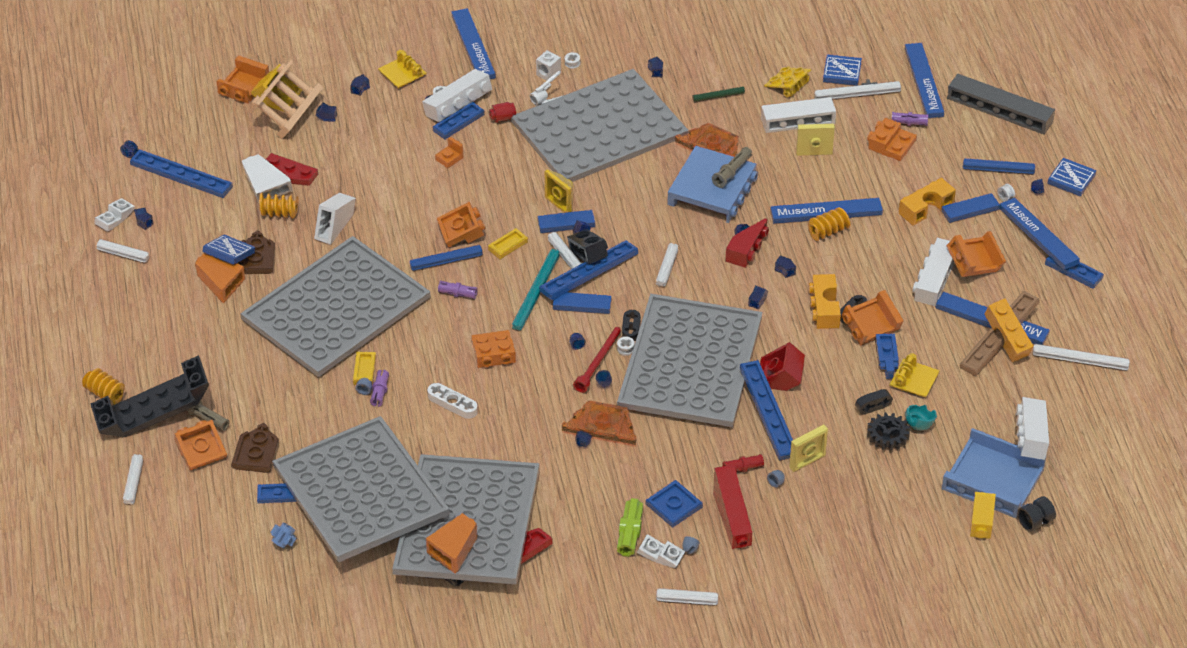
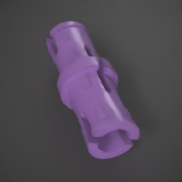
[892,112,928,126]
[438,281,478,299]
[370,370,389,407]

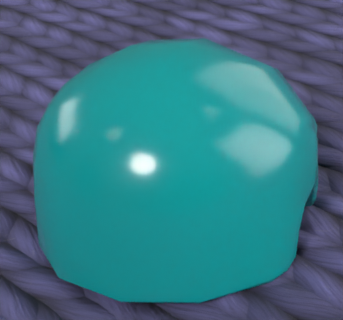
[905,405,937,431]

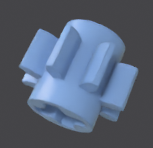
[270,523,297,548]

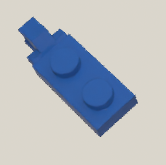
[875,334,899,379]

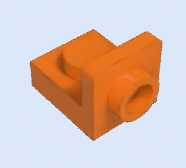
[435,137,463,168]

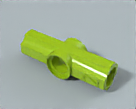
[617,498,643,557]

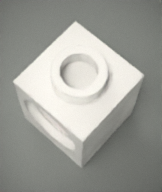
[536,50,561,81]

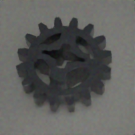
[867,412,910,451]

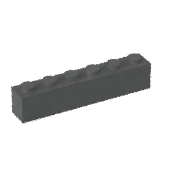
[947,74,1055,135]

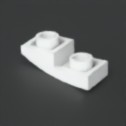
[95,198,135,231]
[636,534,685,568]

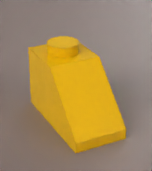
[970,492,996,539]

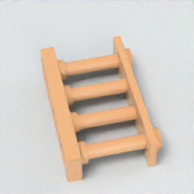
[249,60,323,139]

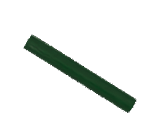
[692,86,745,102]

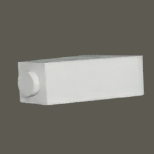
[242,154,293,203]
[314,193,356,244]

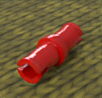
[722,454,764,472]

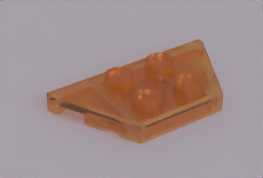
[675,123,739,157]
[561,400,636,445]

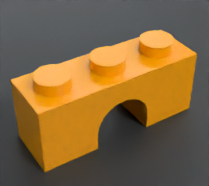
[898,177,956,226]
[808,274,841,329]
[984,298,1034,363]

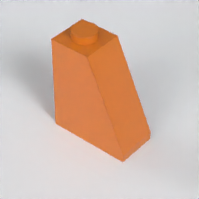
[195,253,245,303]
[426,513,477,573]

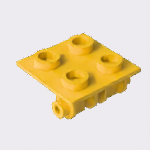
[378,50,427,88]
[764,66,811,97]
[889,353,940,397]

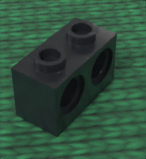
[567,229,608,264]

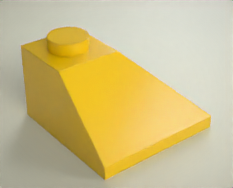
[251,64,303,112]
[544,169,574,213]

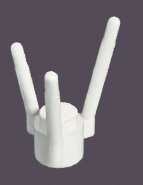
[529,71,564,106]

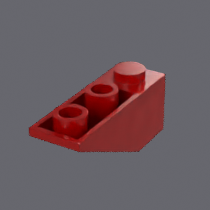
[725,218,769,268]

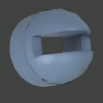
[355,378,372,395]
[767,470,785,488]
[682,536,700,554]

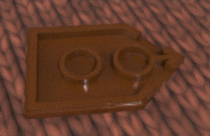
[237,230,275,274]
[231,422,279,473]

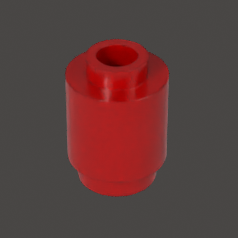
[489,102,516,123]

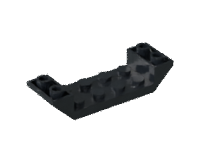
[91,355,209,437]

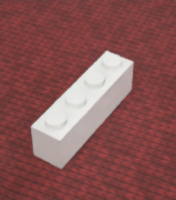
[422,69,492,122]
[761,97,836,133]
[912,238,955,306]
[1016,397,1049,460]

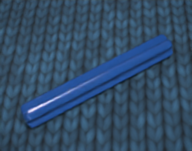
[963,158,1035,174]
[410,245,482,271]

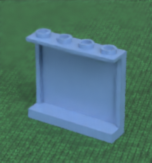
[667,146,758,223]
[942,428,1046,518]

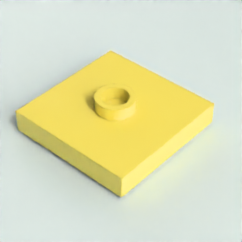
[796,124,835,156]
[789,425,828,472]

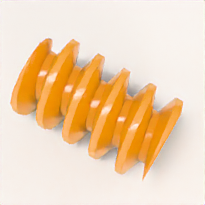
[259,193,299,218]
[808,207,851,241]
[82,368,125,405]

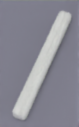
[814,81,901,99]
[1033,344,1130,370]

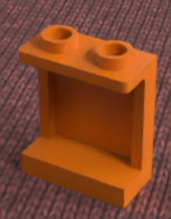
[216,55,269,104]
[946,231,1006,277]
[842,290,904,346]

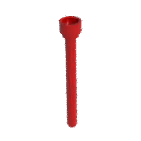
[573,327,621,393]

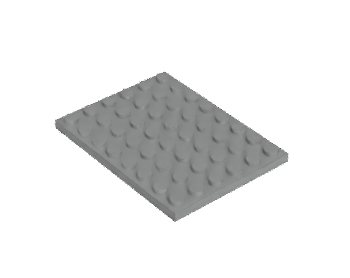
[511,69,689,182]
[240,236,431,377]
[617,294,763,427]
[272,416,450,563]
[392,454,540,584]

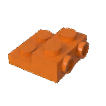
[867,118,917,161]
[437,202,486,247]
[471,330,516,368]
[174,420,227,471]

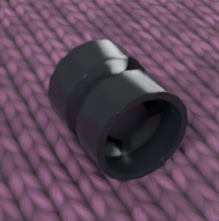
[1017,496,1056,532]

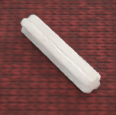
[548,232,581,269]
[96,239,149,263]
[656,243,678,287]
[123,454,143,505]
[656,588,718,605]

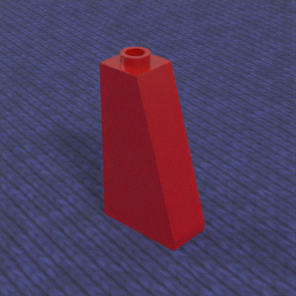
[713,464,753,549]

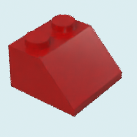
[760,342,805,391]

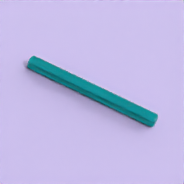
[512,249,560,331]

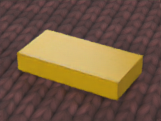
[488,228,528,259]
[353,352,376,385]

